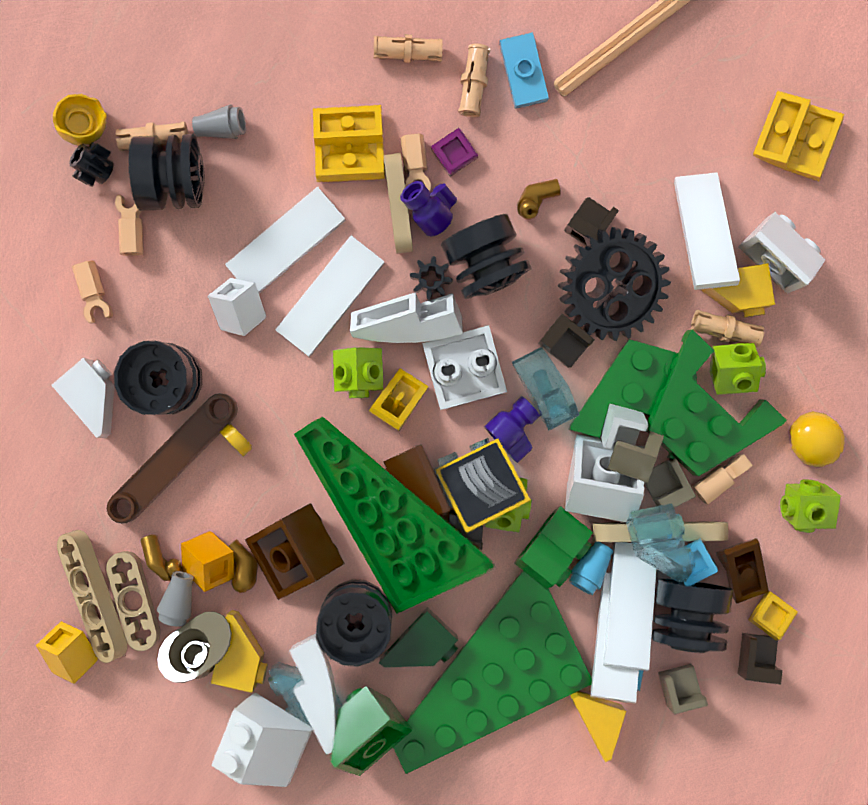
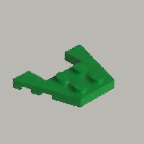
[646,329,787,476]
[569,339,697,459]

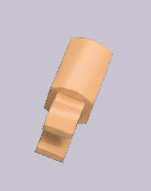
[400,133,431,191]
[115,195,143,256]
[72,260,113,324]
[692,454,752,505]

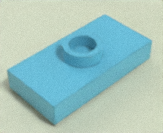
[499,32,549,109]

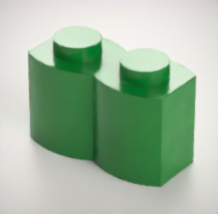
[514,506,593,590]

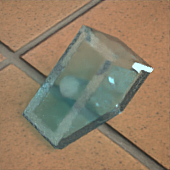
[512,347,580,430]

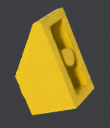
[700,263,775,318]
[211,610,268,693]

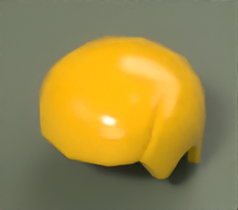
[52,94,107,146]
[789,411,845,467]

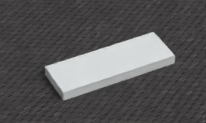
[674,172,740,290]
[225,186,346,294]
[275,235,385,357]
[603,542,658,671]
[590,572,639,704]

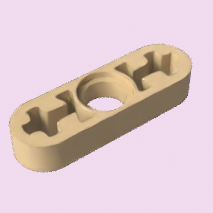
[384,153,413,254]
[106,551,160,651]

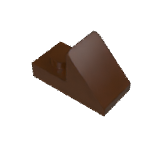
[716,538,769,604]

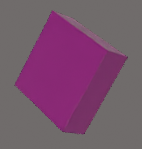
[431,128,478,177]

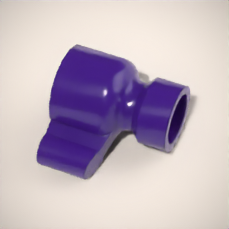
[400,181,457,237]
[484,396,540,463]

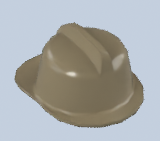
[157,612,232,683]

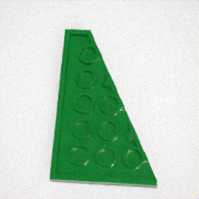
[294,417,495,614]

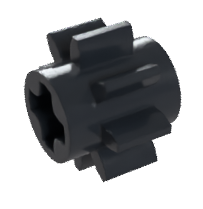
[69,142,114,187]
[410,256,453,301]

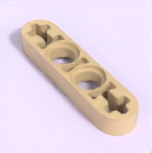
[593,522,729,542]
[57,530,127,663]

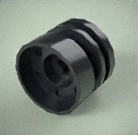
[128,134,205,211]
[441,214,532,299]
[114,341,202,415]
[651,579,733,653]
[316,580,392,666]

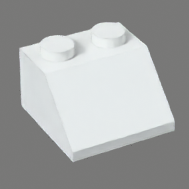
[738,212,825,294]
[565,434,644,524]
[211,692,313,787]

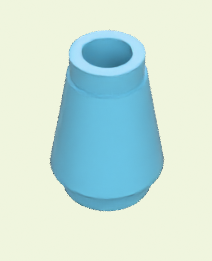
[569,542,614,595]

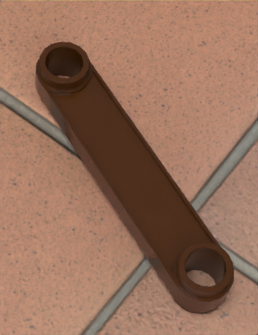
[106,393,238,524]

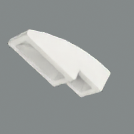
[350,292,463,343]
[289,633,337,755]

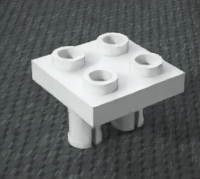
[422,325,507,410]

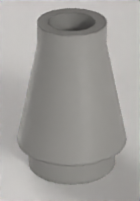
[192,104,246,139]
[157,571,193,627]

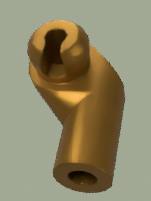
[517,179,561,220]
[140,535,183,581]
[228,539,258,593]

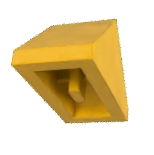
[369,368,429,431]
[570,691,626,763]

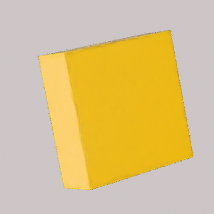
[748,591,798,640]

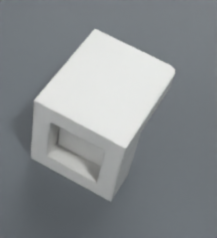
[208,278,266,336]
[600,404,648,450]

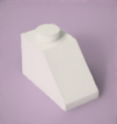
[52,358,115,438]

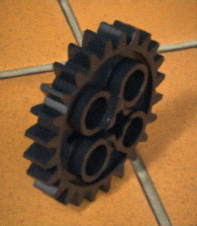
[558,227,671,341]

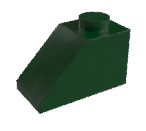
[379,607,458,668]

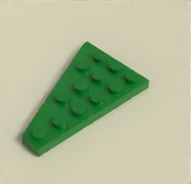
[393,570,592,774]

